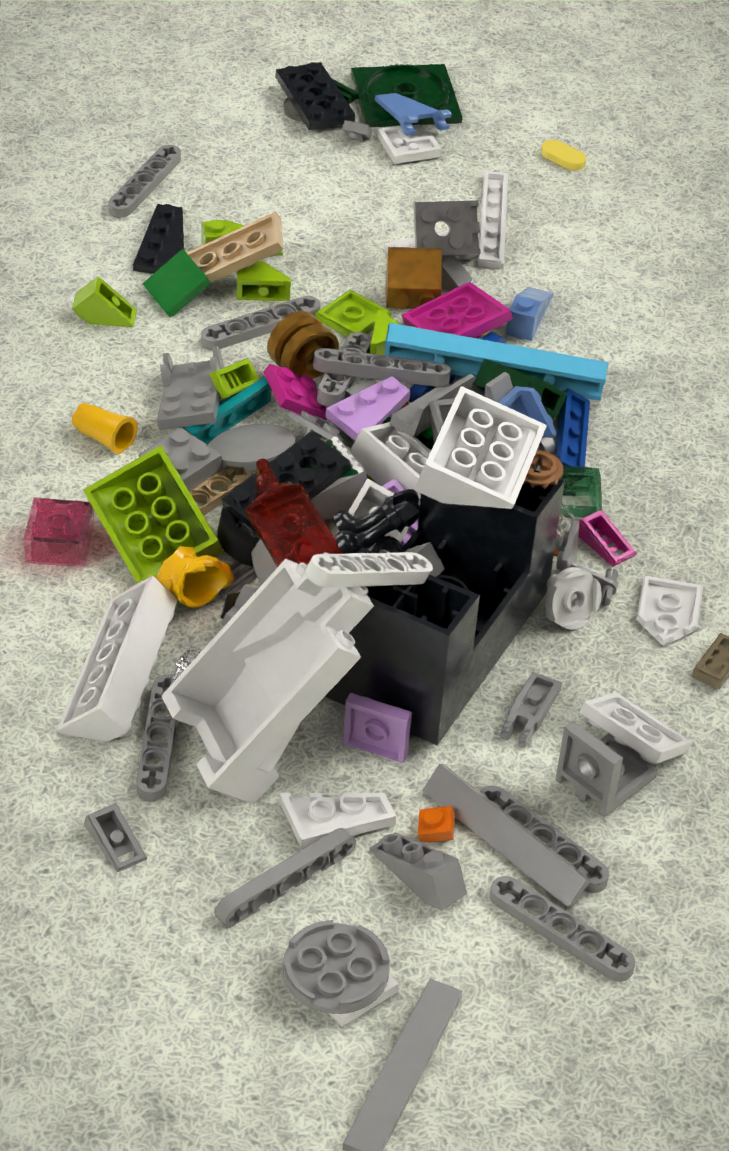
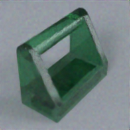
[559,466,602,518]

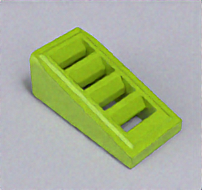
[209,358,259,400]

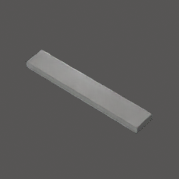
[422,764,591,908]
[342,978,463,1151]

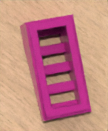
[578,510,637,567]

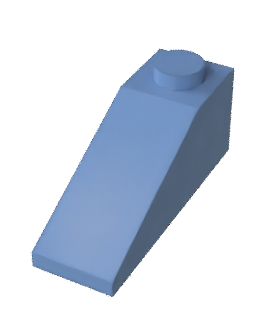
[506,287,554,341]

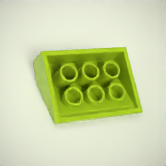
[83,445,224,584]

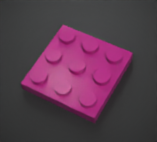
[402,282,513,338]

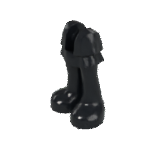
[333,489,421,554]

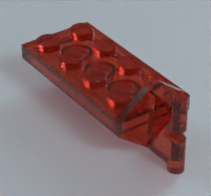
[246,459,343,567]

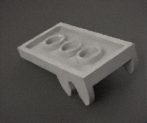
[157,346,224,430]

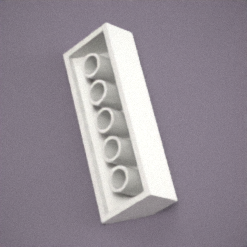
[57,576,178,742]

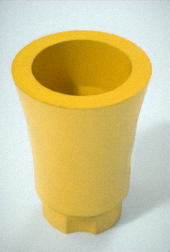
[72,403,138,455]

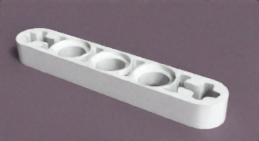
[304,552,433,588]

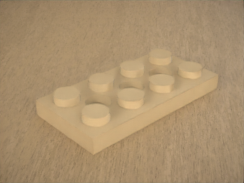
[187,211,283,283]

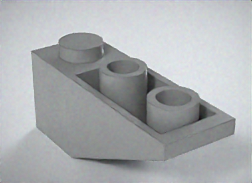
[370,832,467,910]

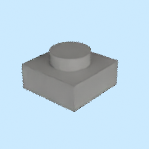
[342,120,372,142]

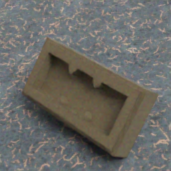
[692,633,729,690]

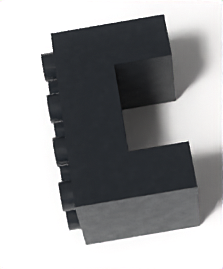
[325,470,565,745]

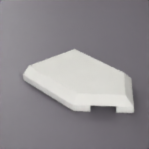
[636,575,703,646]

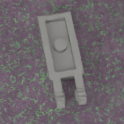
[500,672,562,748]

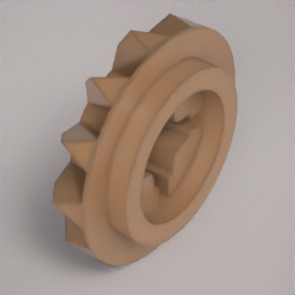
[523,450,563,489]

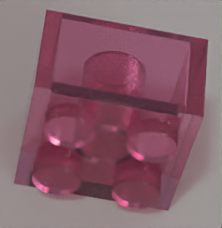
[24,497,94,568]

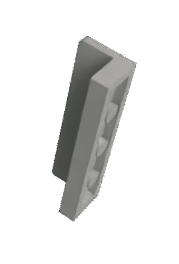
[389,374,475,438]

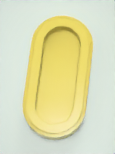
[541,140,586,170]

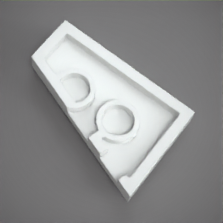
[279,793,396,849]

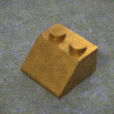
[385,247,442,309]

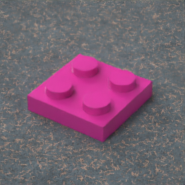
[263,364,327,420]

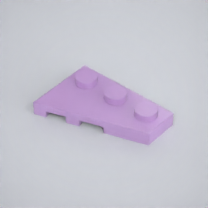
[326,376,410,441]

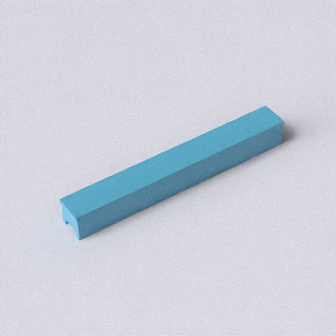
[384,323,609,401]

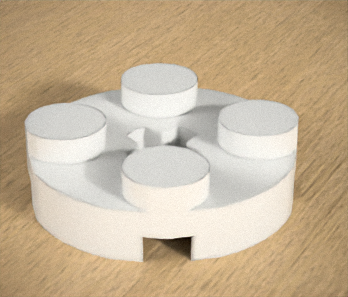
[545,567,602,630]

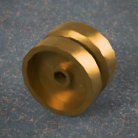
[267,311,339,379]

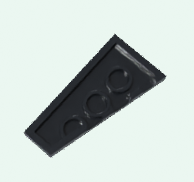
[133,204,184,274]

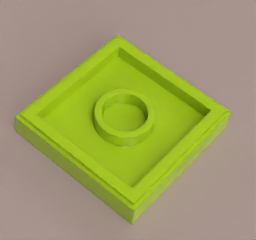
[315,289,391,337]

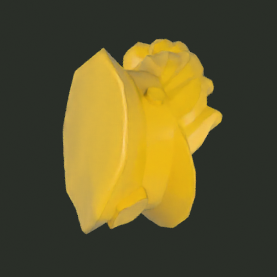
[156,546,234,609]

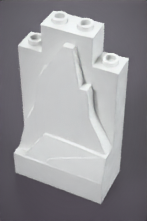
[161,552,374,802]

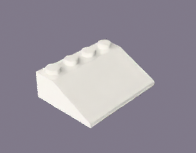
[414,386,547,509]

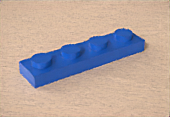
[555,388,590,481]

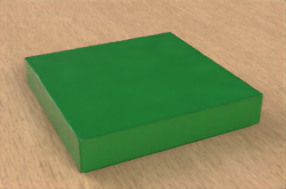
[142,249,211,317]

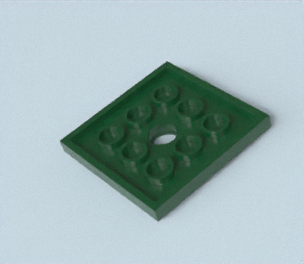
[351,64,462,127]

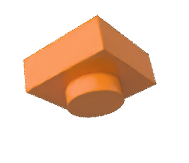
[418,806,455,843]

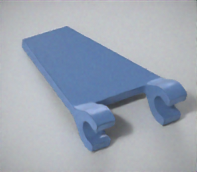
[375,93,452,135]

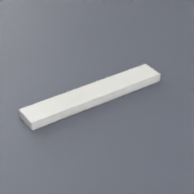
[477,171,508,269]

